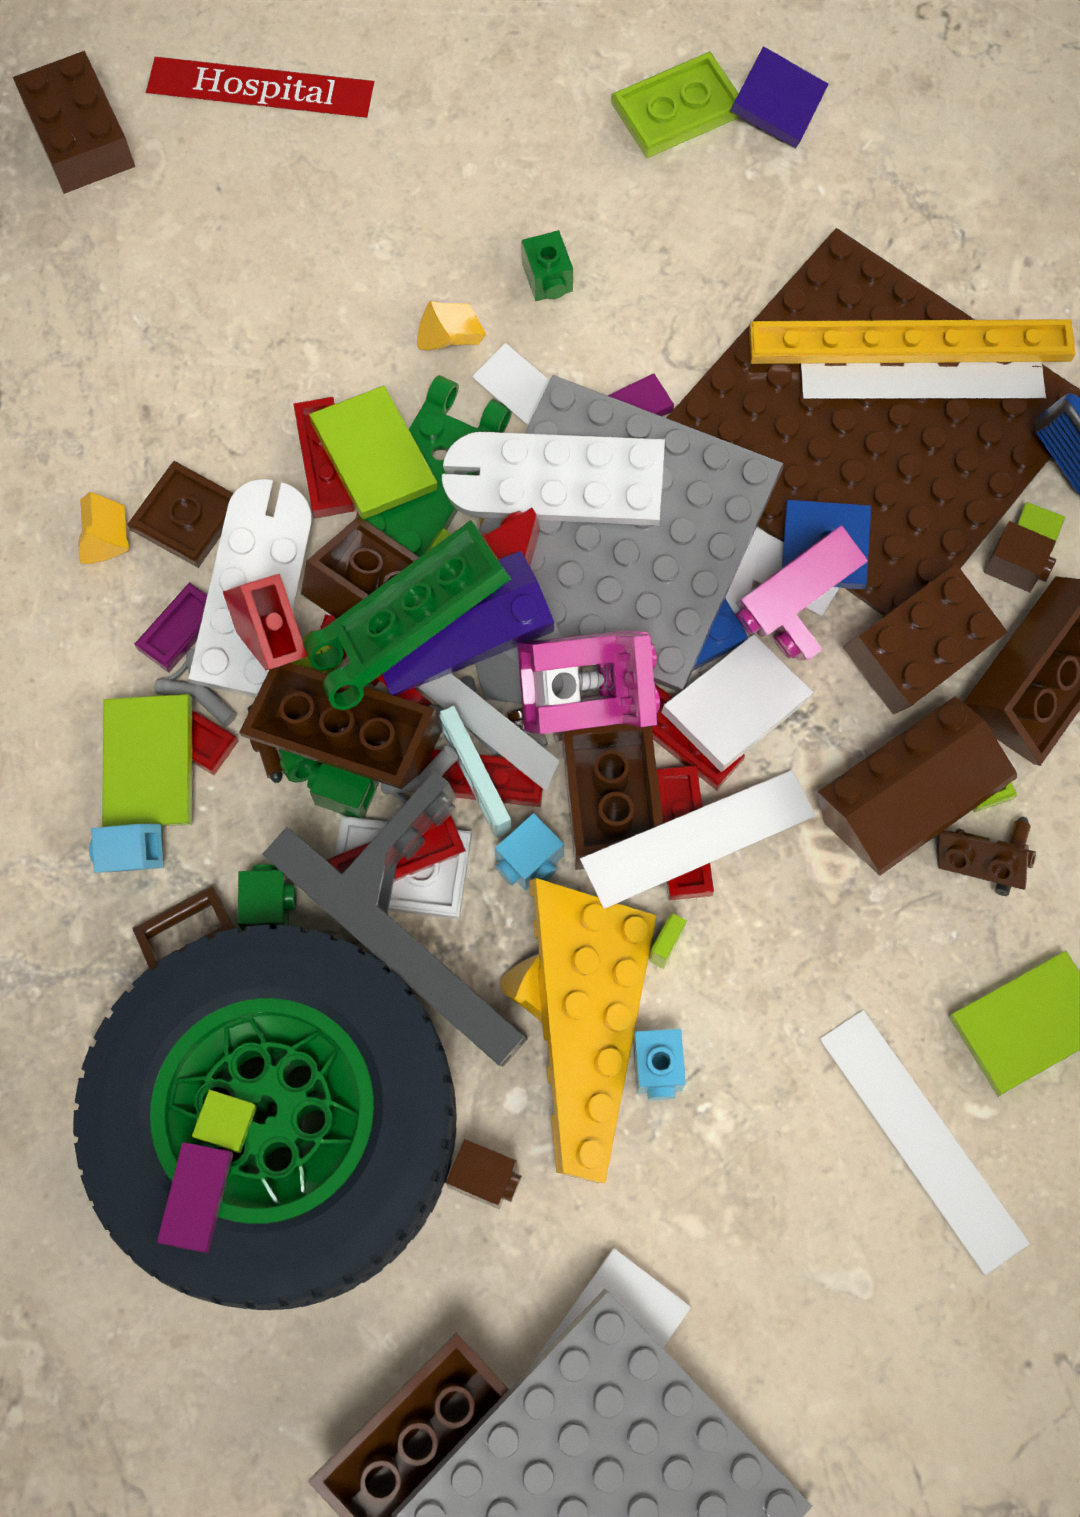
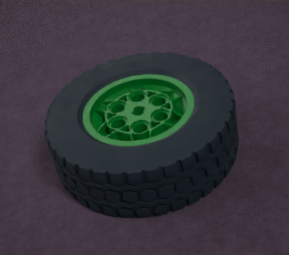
[73,925,457,1311]

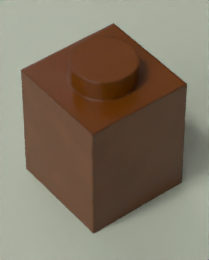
[984,521,1057,593]
[446,1139,522,1209]

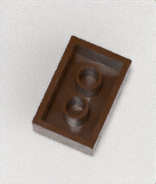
[13,50,135,194]
[842,563,1008,715]
[562,723,663,870]

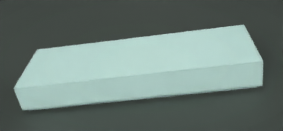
[439,706,511,838]

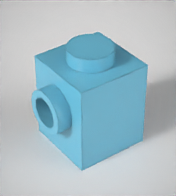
[495,813,564,891]
[89,824,164,873]
[633,1029,686,1101]

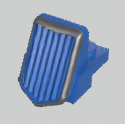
[1035,393,1080,495]

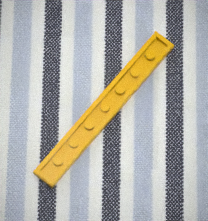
[749,319,1076,364]

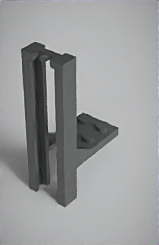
[262,771,528,1067]

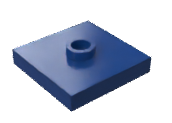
[782,500,871,590]

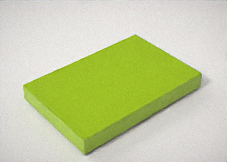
[611,51,740,158]
[310,385,437,519]
[102,694,192,827]
[949,951,1080,1097]

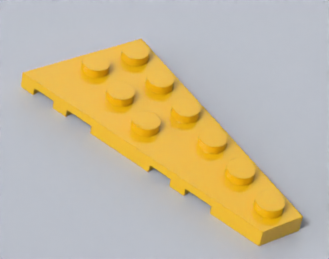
[529,878,657,1184]

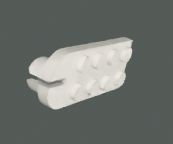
[442,432,665,526]
[188,479,311,697]

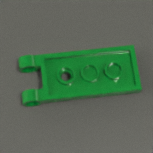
[357,375,512,557]
[304,520,511,710]

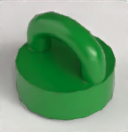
[279,749,322,783]

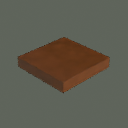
[127,461,234,568]

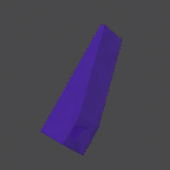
[382,551,554,696]

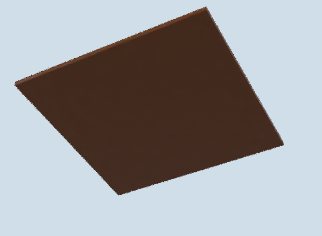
[666,228,1080,616]

